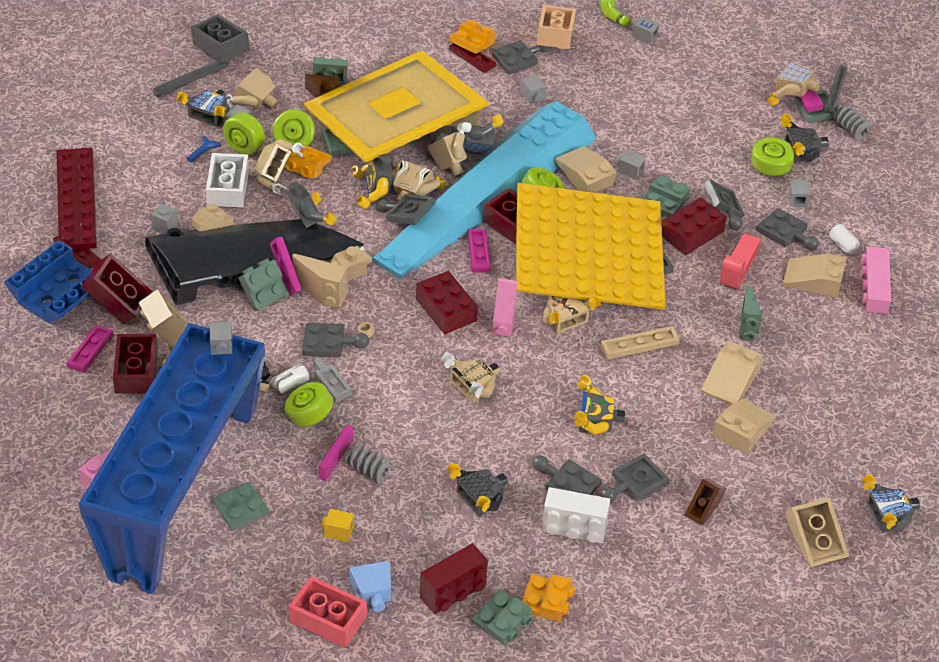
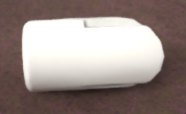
[829,224,861,256]
[270,364,309,394]

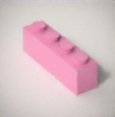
[861,247,891,314]

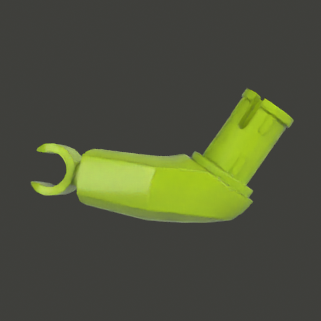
[600,0,632,26]

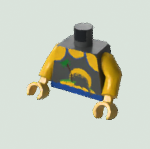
[351,155,393,209]
[574,375,625,436]

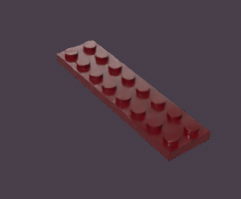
[56,147,97,250]

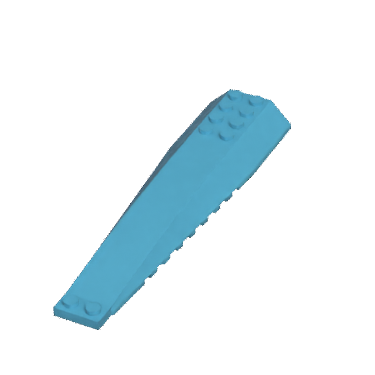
[373,101,596,279]

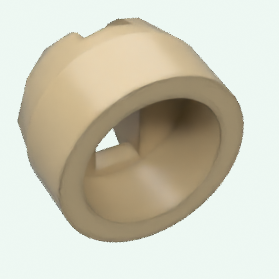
[358,322,374,338]

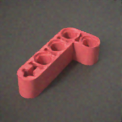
[720,233,762,289]

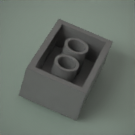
[191,15,250,63]

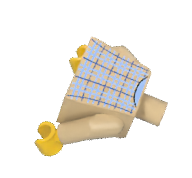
[767,61,820,106]

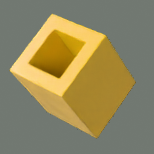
[321,509,354,542]

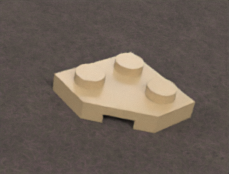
[191,205,233,231]

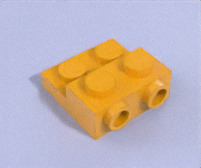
[449,20,497,54]
[284,144,332,179]
[522,574,575,622]

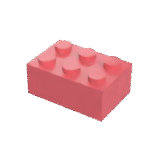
[289,576,367,648]

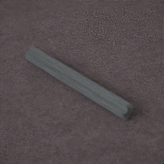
[153,60,229,97]
[825,65,848,112]

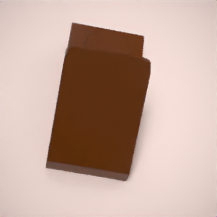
[305,74,340,98]

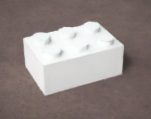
[206,153,249,207]
[542,487,610,543]

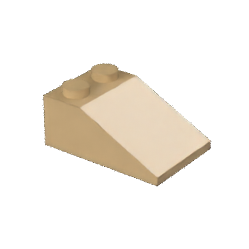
[554,146,617,193]
[783,253,847,298]
[293,254,348,309]
[700,340,763,405]
[712,398,776,454]
[785,497,849,568]

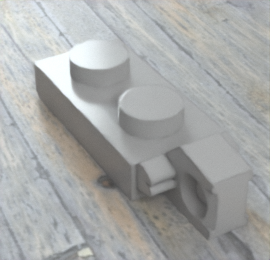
[313,357,352,403]

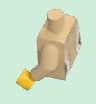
[391,160,446,202]

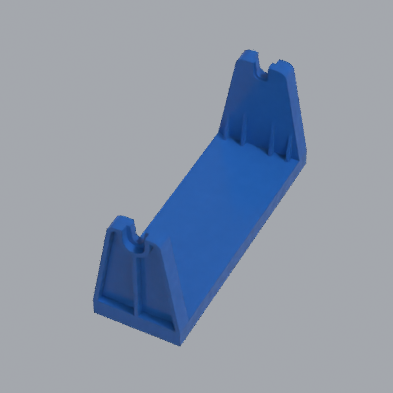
[79,323,265,594]

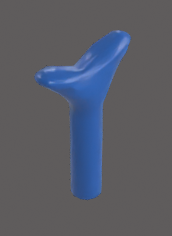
[187,136,221,163]

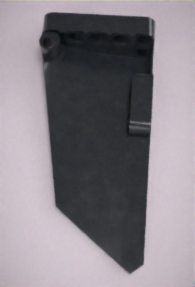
[145,219,364,305]

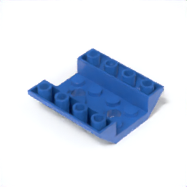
[4,240,92,323]

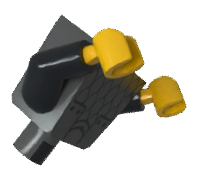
[780,113,829,163]
[446,463,508,517]

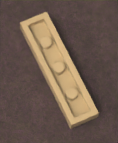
[601,326,680,360]

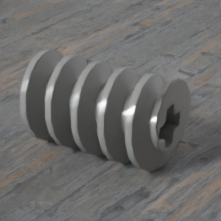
[833,105,871,141]
[345,443,390,484]

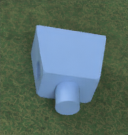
[350,561,391,612]

